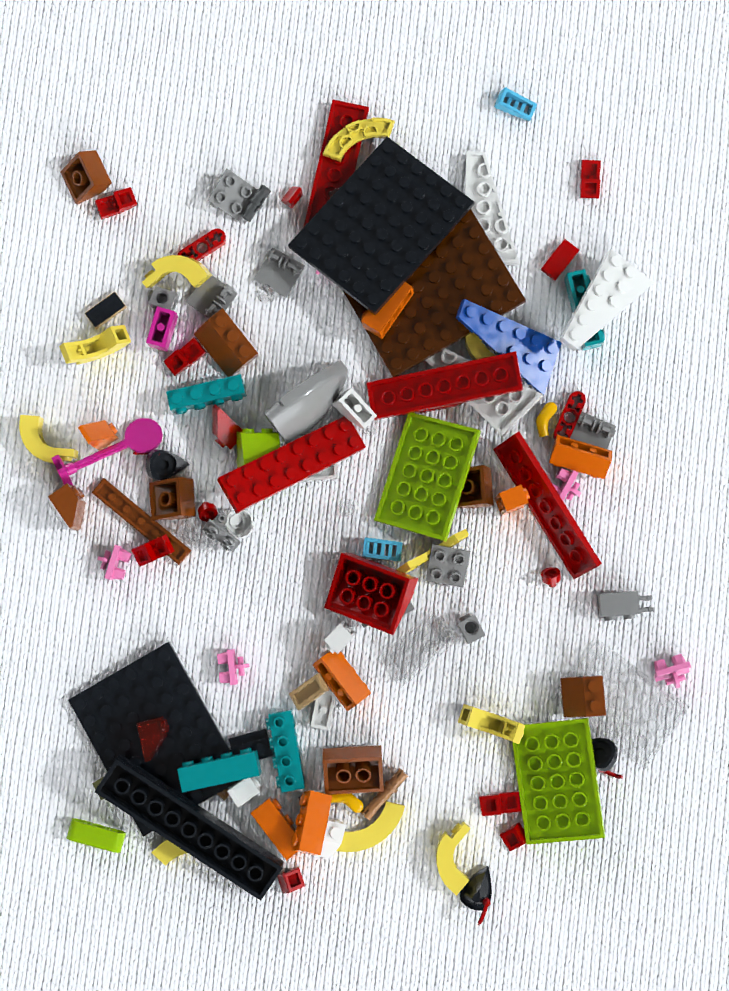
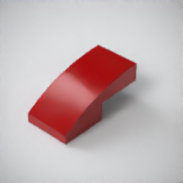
[580,160,601,199]
[95,187,137,220]
[540,239,579,281]
[163,338,207,376]
[131,534,175,567]
[479,791,522,816]

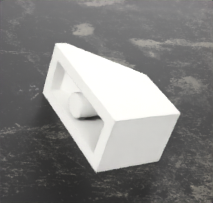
[332,388,377,429]
[324,621,357,654]
[227,777,262,808]
[314,817,346,859]

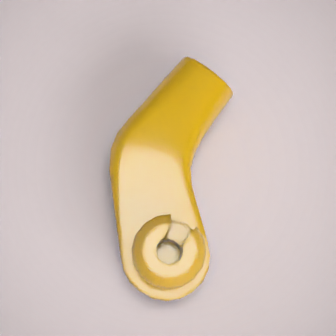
[536,402,557,437]
[331,793,363,813]

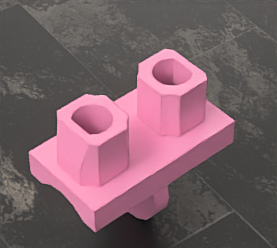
[553,468,581,501]
[97,545,132,580]
[217,649,250,685]
[654,654,691,688]

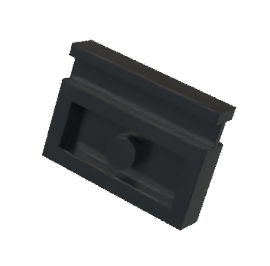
[228,728,273,760]

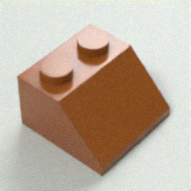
[60,150,112,204]
[457,465,494,508]
[149,477,196,521]
[48,483,86,531]
[560,675,606,717]

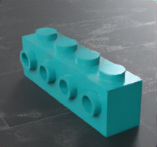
[564,269,605,351]
[166,374,247,415]
[266,709,306,793]
[177,748,262,792]

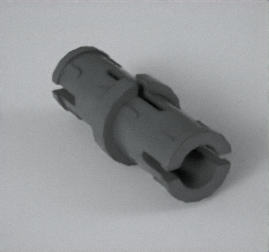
[240,184,271,222]

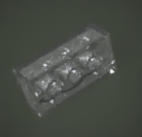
[375,608,460,689]

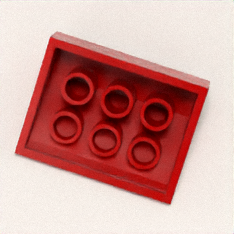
[324,553,418,635]

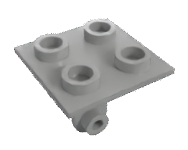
[208,168,257,221]
[254,247,305,298]
[185,276,238,319]
[570,412,617,449]
[202,514,241,552]
[425,544,471,588]

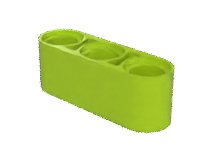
[66,818,126,853]

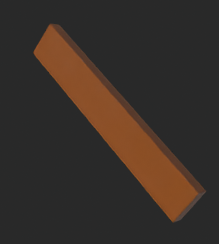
[91,478,192,565]

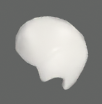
[225,509,254,538]

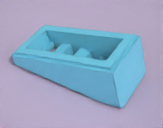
[494,87,537,121]
[362,537,403,562]

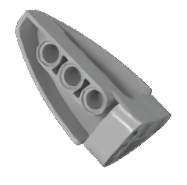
[264,360,348,444]

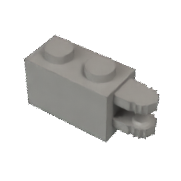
[596,591,654,621]

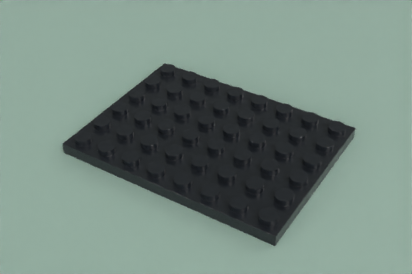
[288,137,474,315]
[68,641,240,837]

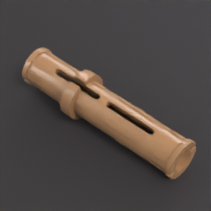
[361,768,409,821]

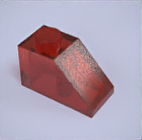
[137,716,169,762]

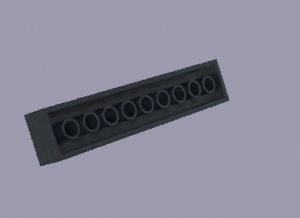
[94,754,284,901]

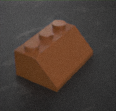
[194,308,259,377]
[323,745,384,795]

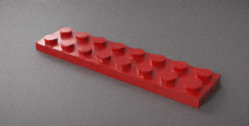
[303,99,369,228]
[366,351,524,421]
[217,416,366,514]
[493,431,602,579]

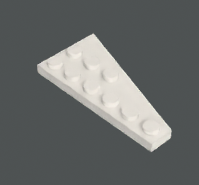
[465,151,520,265]
[559,249,655,351]
[425,348,544,436]

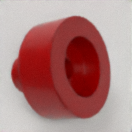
[197,502,218,522]
[541,567,561,587]

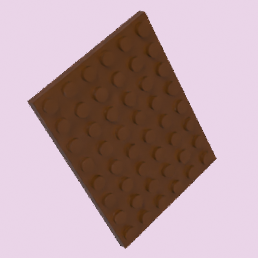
[343,209,526,377]

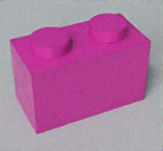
[146,306,178,352]

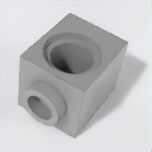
[148,286,179,311]
[457,613,485,644]

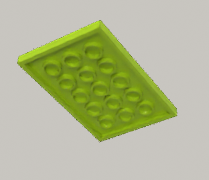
[374,413,481,542]
[512,717,606,845]

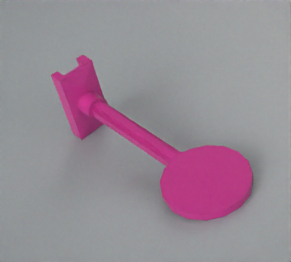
[52,418,163,486]

